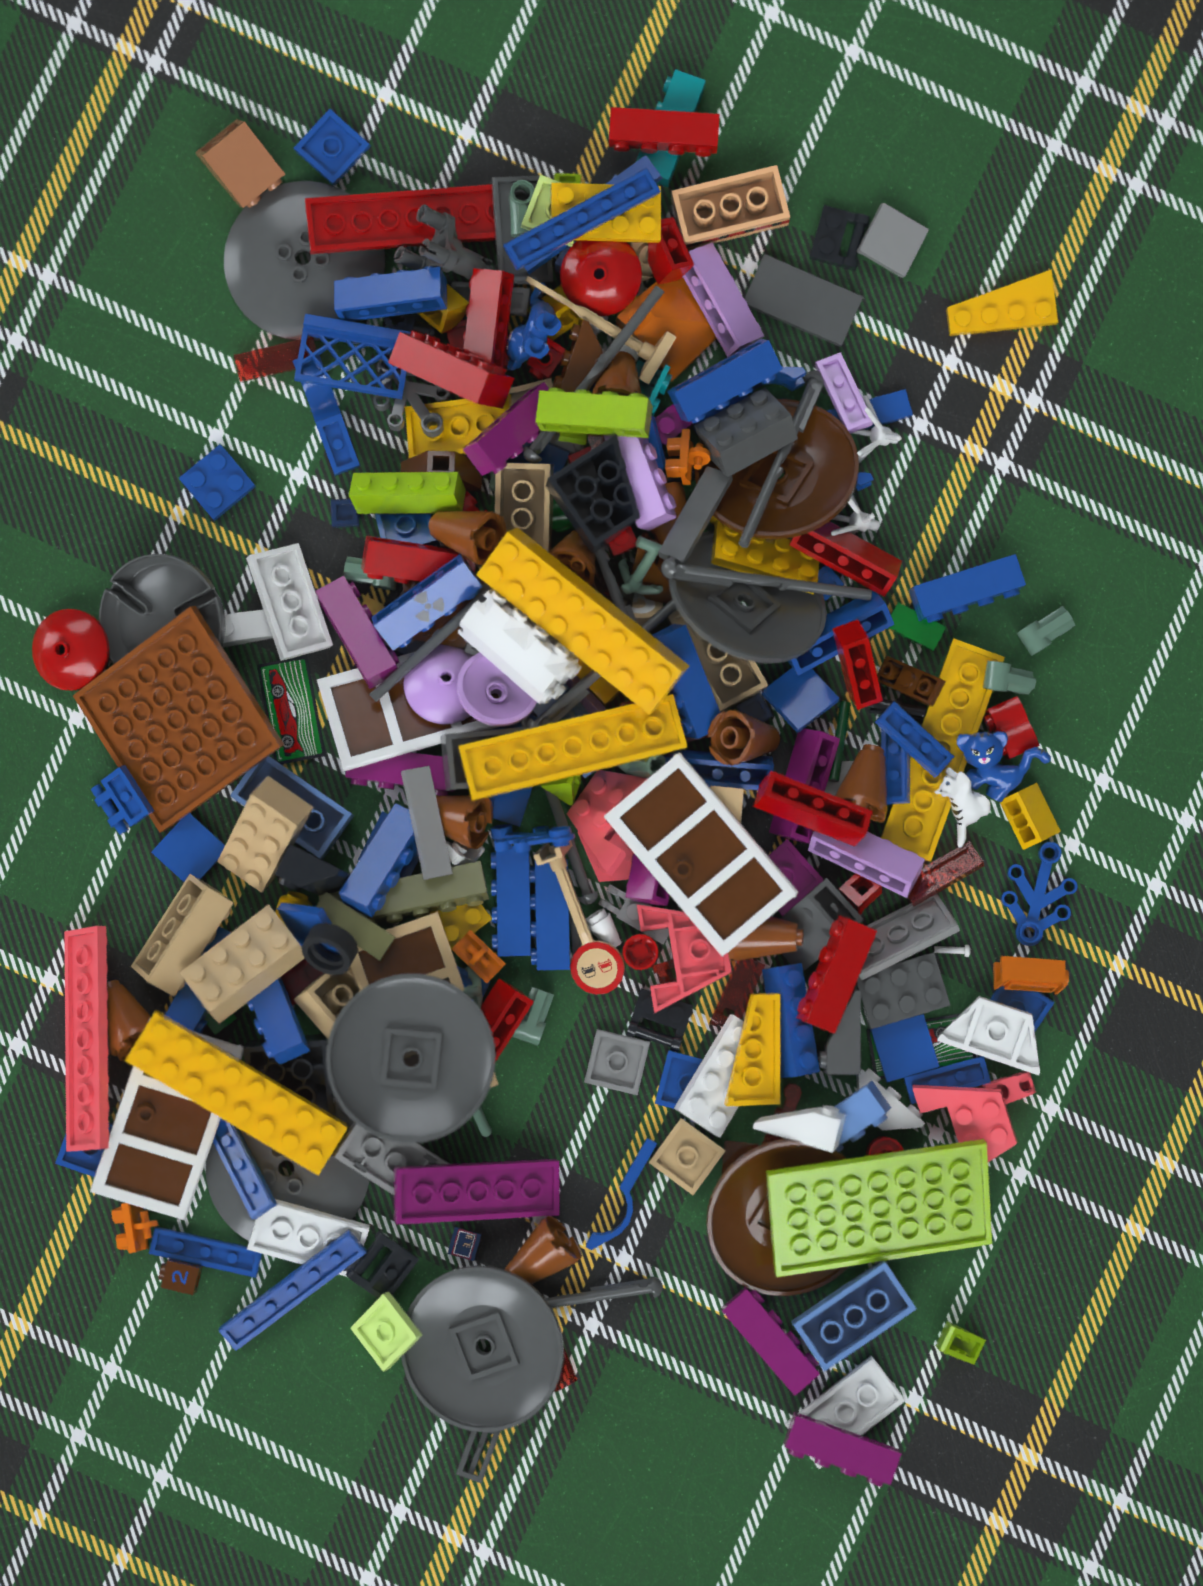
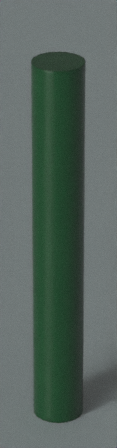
[828,701,851,782]

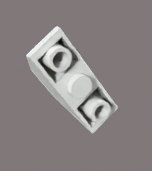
[856,1068,925,1130]

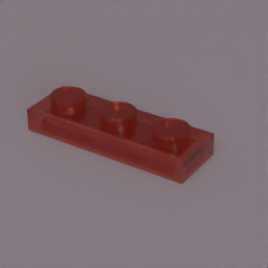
[234,337,316,383]
[907,841,984,907]

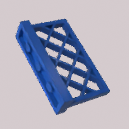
[294,314,411,399]

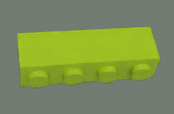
[535,388,653,438]
[349,472,466,514]

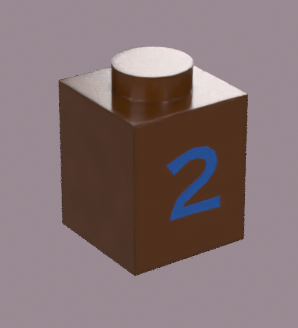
[158,1259,203,1295]

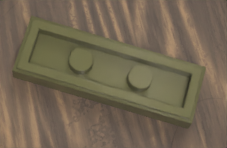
[316,892,396,961]

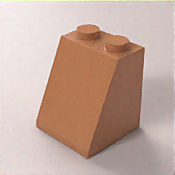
[196,119,285,208]

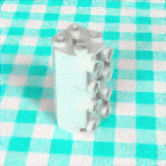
[458,589,581,704]

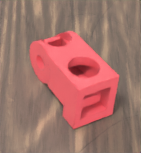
[979,1071,1036,1104]

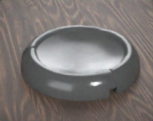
[99,554,226,664]

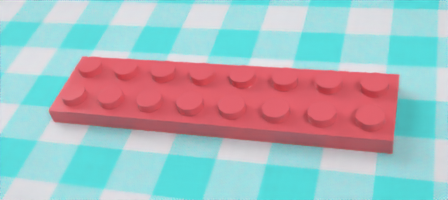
[64,926,110,1152]

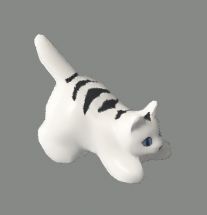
[935,767,991,848]

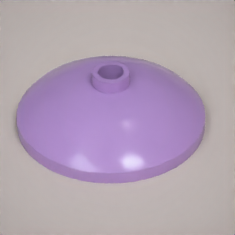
[403,645,472,724]
[457,652,537,726]

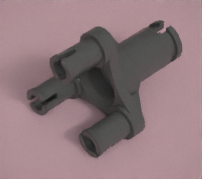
[394,204,493,280]

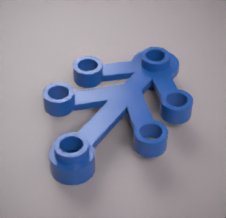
[490,824,575,853]
[1000,842,1078,946]

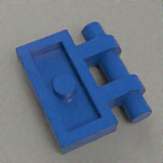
[90,765,154,835]

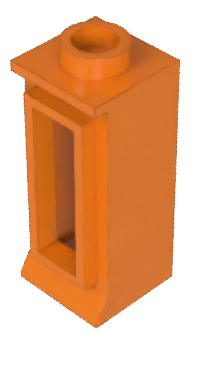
[993,956,1069,994]

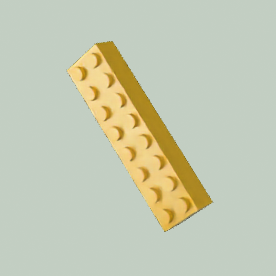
[477,527,690,715]
[125,1010,348,1176]

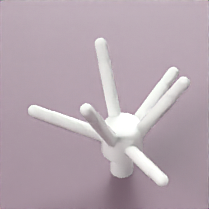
[852,395,902,463]
[831,495,880,536]

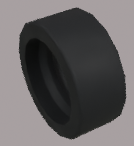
[301,923,358,975]

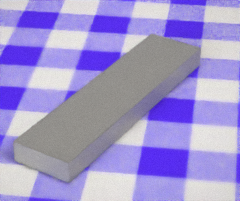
[401,766,453,880]

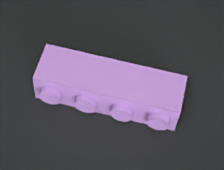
[683,242,764,357]
[603,435,677,531]
[808,831,925,898]

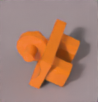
[665,429,711,485]
[451,930,506,983]
[111,1203,158,1253]

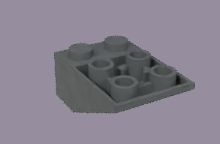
[781,878,863,972]

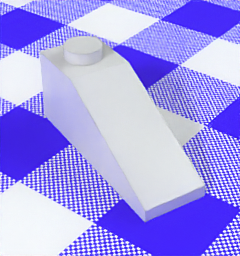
[222,610,273,648]
[753,1105,846,1152]

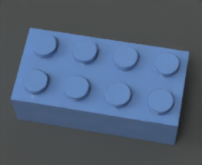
[230,756,354,860]
[791,1261,916,1372]

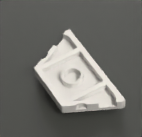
[937,996,1040,1075]

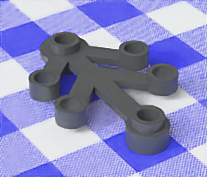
[373,353,451,437]

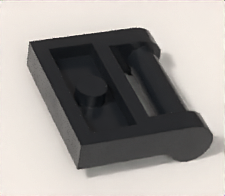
[809,205,871,270]
[626,988,693,1052]
[346,1230,419,1299]

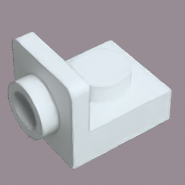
[445,840,485,866]

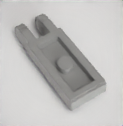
[598,884,669,944]

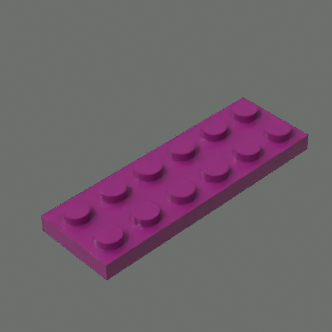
[394,1159,559,1224]

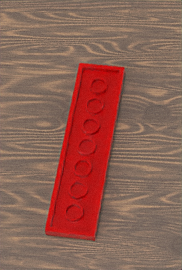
[304,184,495,254]

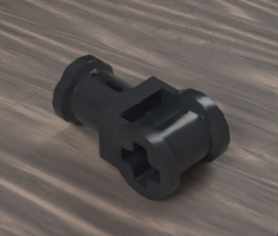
[382,314,436,336]

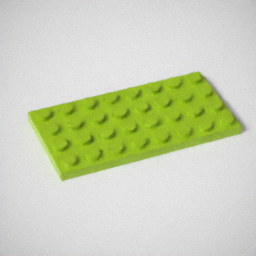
[766,1139,992,1277]

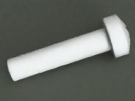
[934,945,971,957]

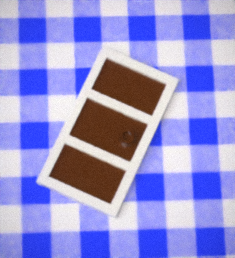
[317,645,501,771]
[604,752,798,957]
[90,1018,244,1220]

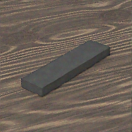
[658,466,733,564]

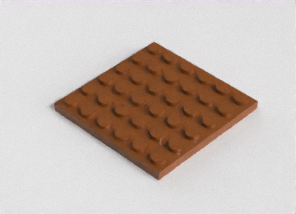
[73,606,284,833]

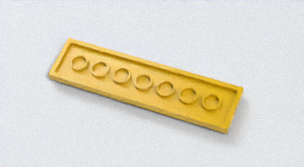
[880,638,1005,862]
[458,694,687,801]

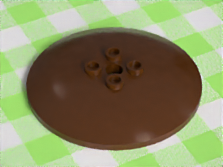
[695,399,859,539]
[706,1139,849,1296]

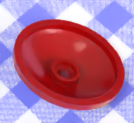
[560,240,642,316]
[32,609,109,691]

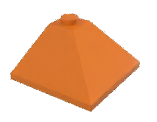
[616,277,717,381]

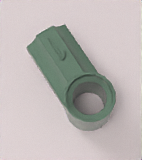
[508,180,534,238]
[344,556,397,590]
[1017,606,1075,656]
[983,661,1036,695]
[618,755,666,778]
[512,987,554,1046]

